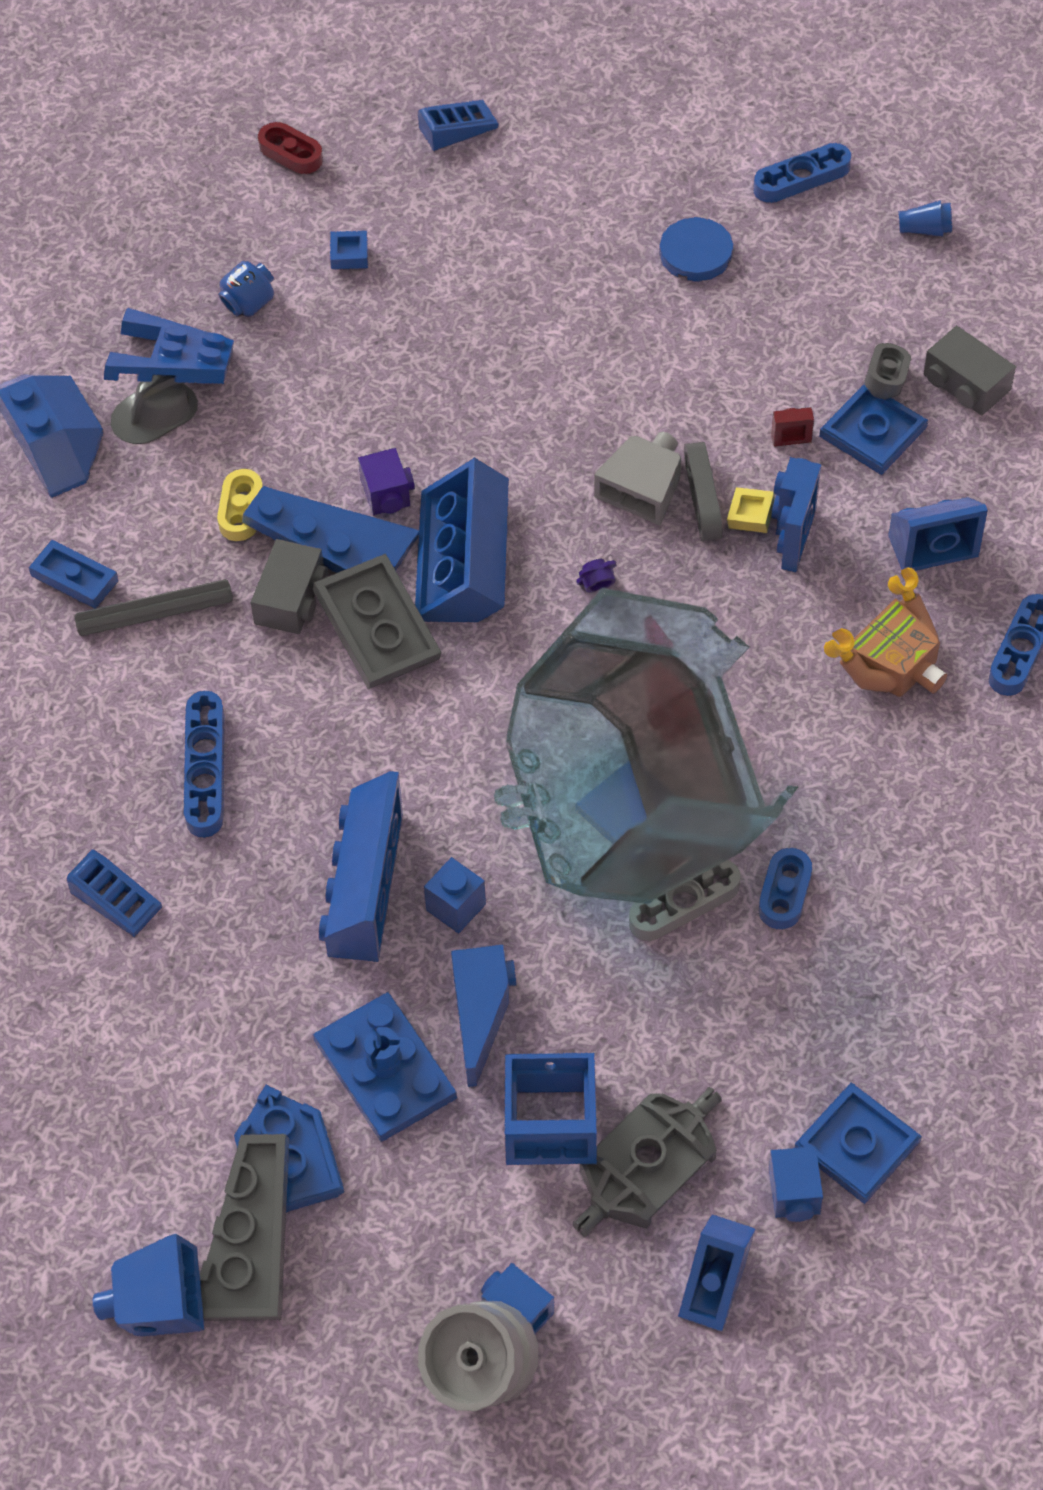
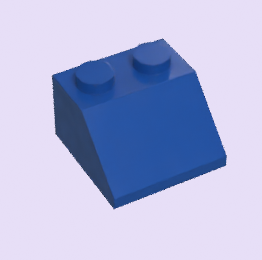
[888,497,988,571]

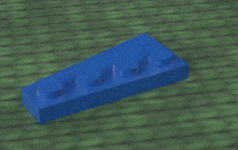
[242,486,420,573]

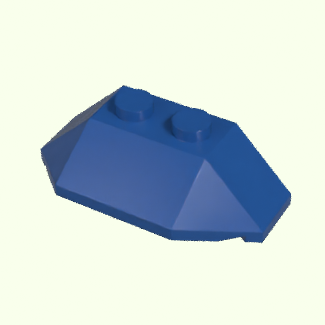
[0,374,104,498]

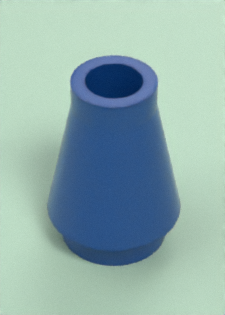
[899,200,953,237]

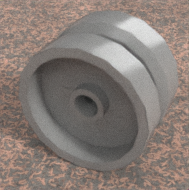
[418,1300,538,1411]

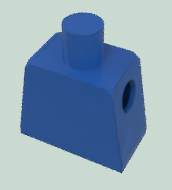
[92,1233,205,1337]

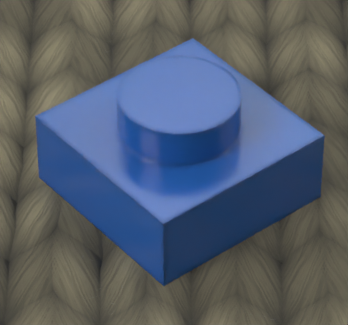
[330,230,368,270]

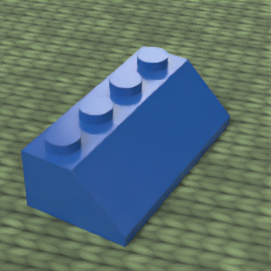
[415,457,509,622]
[319,771,403,962]

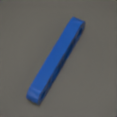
[184,690,225,838]

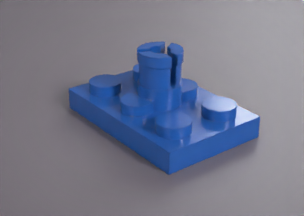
[313,992,457,1142]

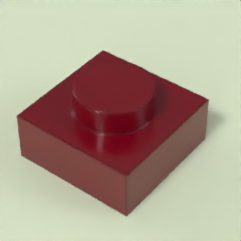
[771,407,814,447]

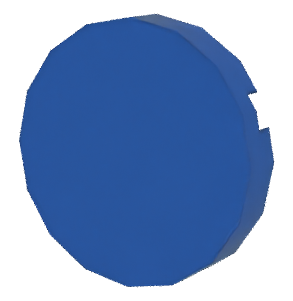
[659,217,734,282]

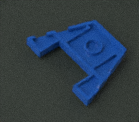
[103,308,234,384]

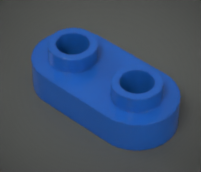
[759,848,812,930]

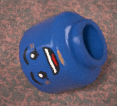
[218,261,274,317]

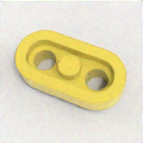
[217,469,263,541]

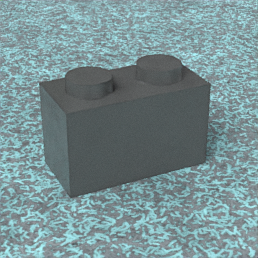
[923,325,1016,416]
[250,539,328,635]

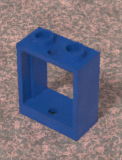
[505,1053,597,1165]

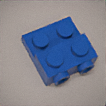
[771,457,822,573]

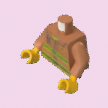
[824,568,947,697]

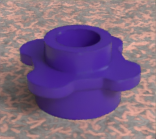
[576,559,617,592]

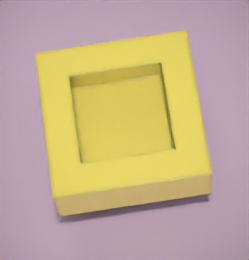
[727,487,775,533]

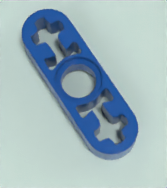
[753,143,851,203]
[989,594,1043,696]

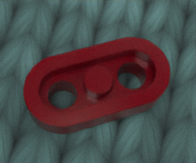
[258,122,323,174]

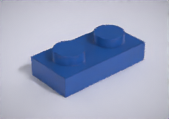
[29,540,119,609]

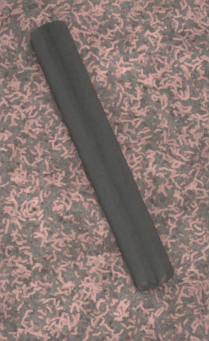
[75,579,233,636]

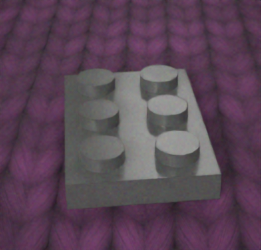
[313,553,442,689]

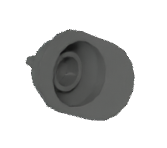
[111,375,198,444]

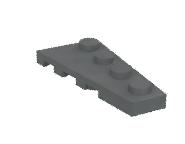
[200,1134,289,1321]

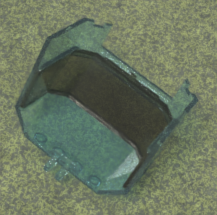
[494,588,798,904]

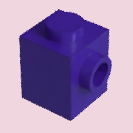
[358,447,415,516]

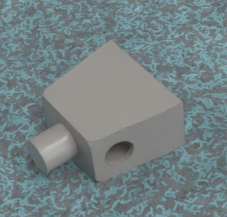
[594,432,681,525]

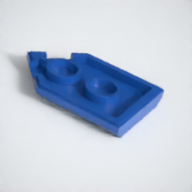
[234,1085,345,1212]

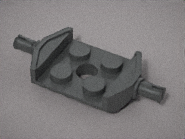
[572,1087,722,1237]

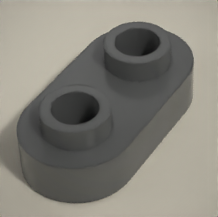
[864,343,911,399]

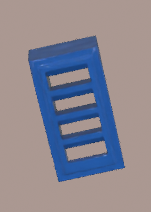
[418,100,498,151]
[66,849,162,937]

